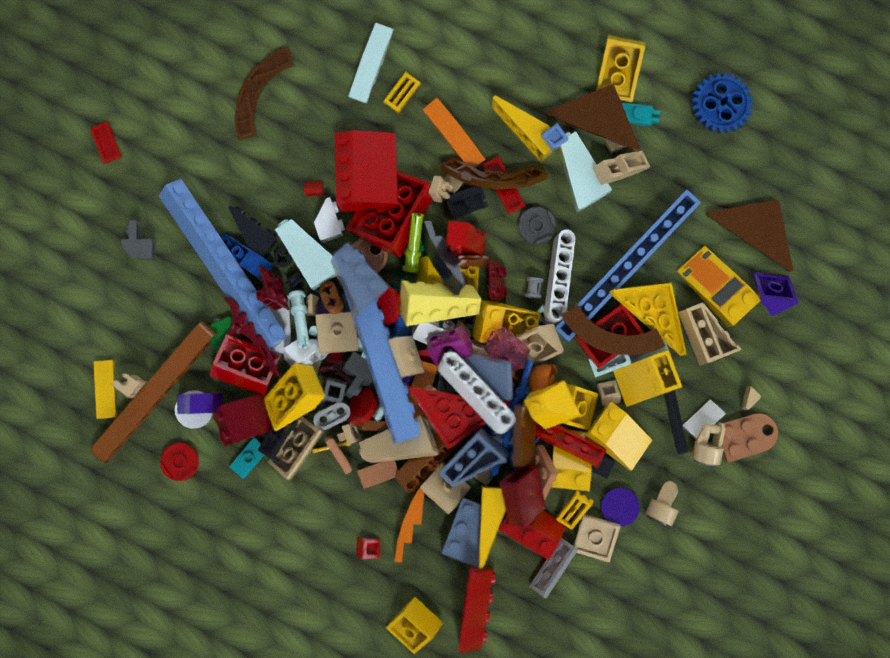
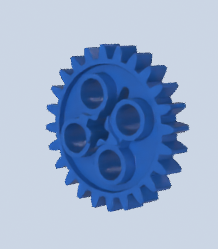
[691,72,754,134]

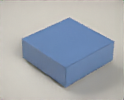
[541,123,569,151]

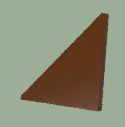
[545,84,641,152]
[706,199,793,272]

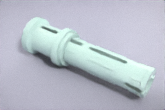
[288,290,310,348]

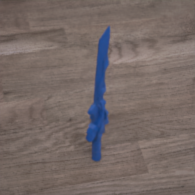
[489,360,533,480]

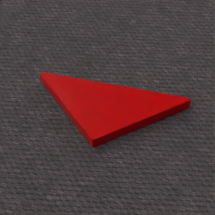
[407,386,510,449]

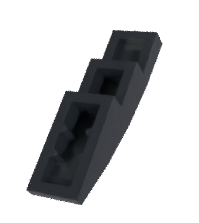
[421,221,465,295]

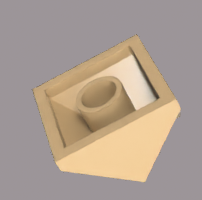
[509,324,564,366]

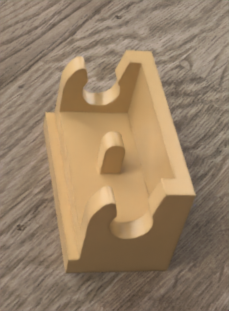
[112,374,148,398]

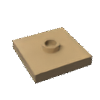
[315,312,358,354]
[389,336,425,377]
[420,462,471,514]
[573,514,621,562]

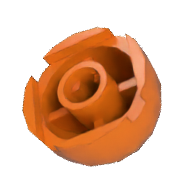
[527,364,558,393]

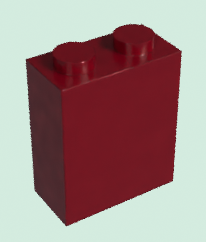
[212,394,272,446]
[500,465,546,528]

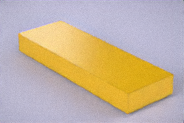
[94,360,117,419]

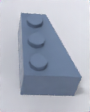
[439,427,510,487]
[442,497,481,568]

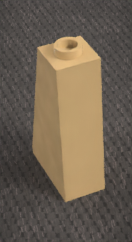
[359,415,440,463]

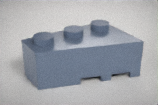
[331,243,388,318]

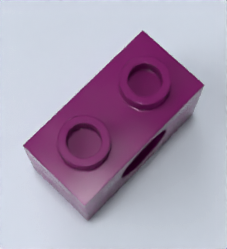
[427,327,473,367]

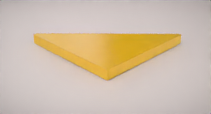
[609,283,687,356]

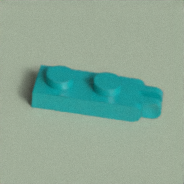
[622,103,661,126]

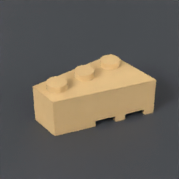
[678,303,742,365]

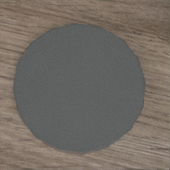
[518,207,556,245]

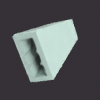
[558,132,612,212]
[275,219,337,290]

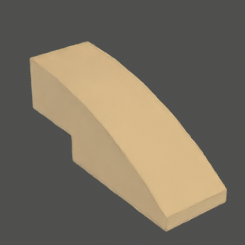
[593,151,650,185]

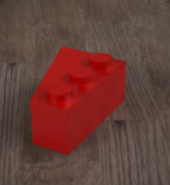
[446,221,486,256]

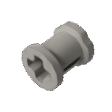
[525,277,544,299]

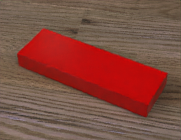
[482,156,526,215]

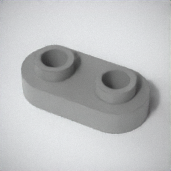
[313,401,350,430]

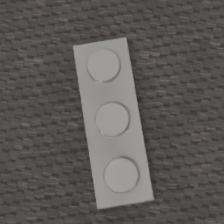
[529,538,578,598]

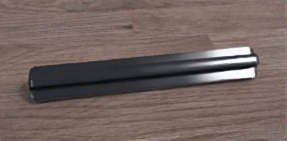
[664,390,689,455]

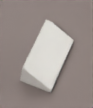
[683,400,726,440]

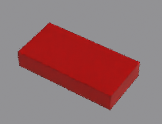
[90,122,122,164]

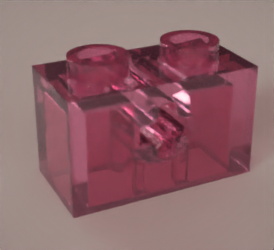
[484,327,530,372]

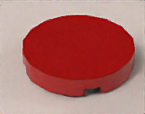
[376,287,401,325]
[347,388,378,426]
[160,443,199,481]

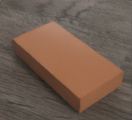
[325,435,352,474]
[358,460,399,489]

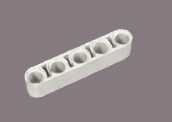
[544,230,575,324]
[438,352,515,434]

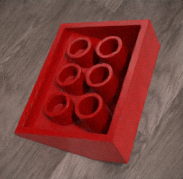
[334,130,399,212]
[346,171,433,258]
[458,564,496,653]

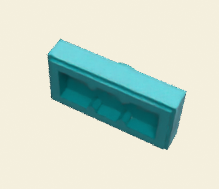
[229,437,265,480]

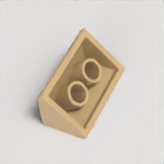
[268,416,325,480]

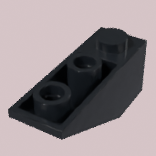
[228,205,279,259]

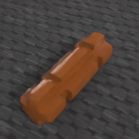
[457,255,489,267]

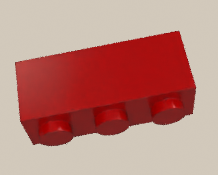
[573,304,644,369]
[210,334,281,397]
[498,511,566,560]

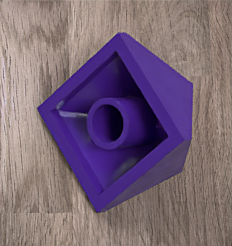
[752,272,798,316]

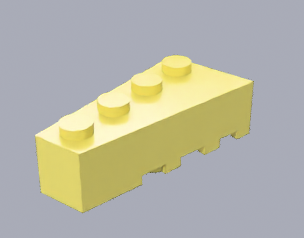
[399,281,481,326]

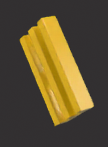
[383,72,421,114]
[556,490,593,530]

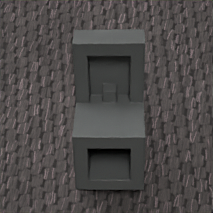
[121,220,156,261]
[340,352,372,399]
[319,378,347,412]

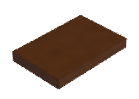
[513,405,536,466]

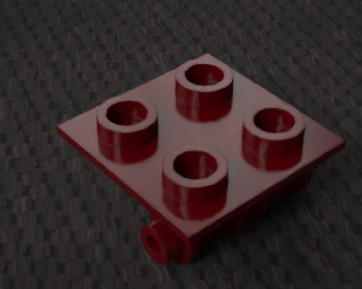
[486,260,507,302]
[256,265,289,310]

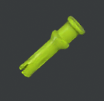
[402,213,424,273]

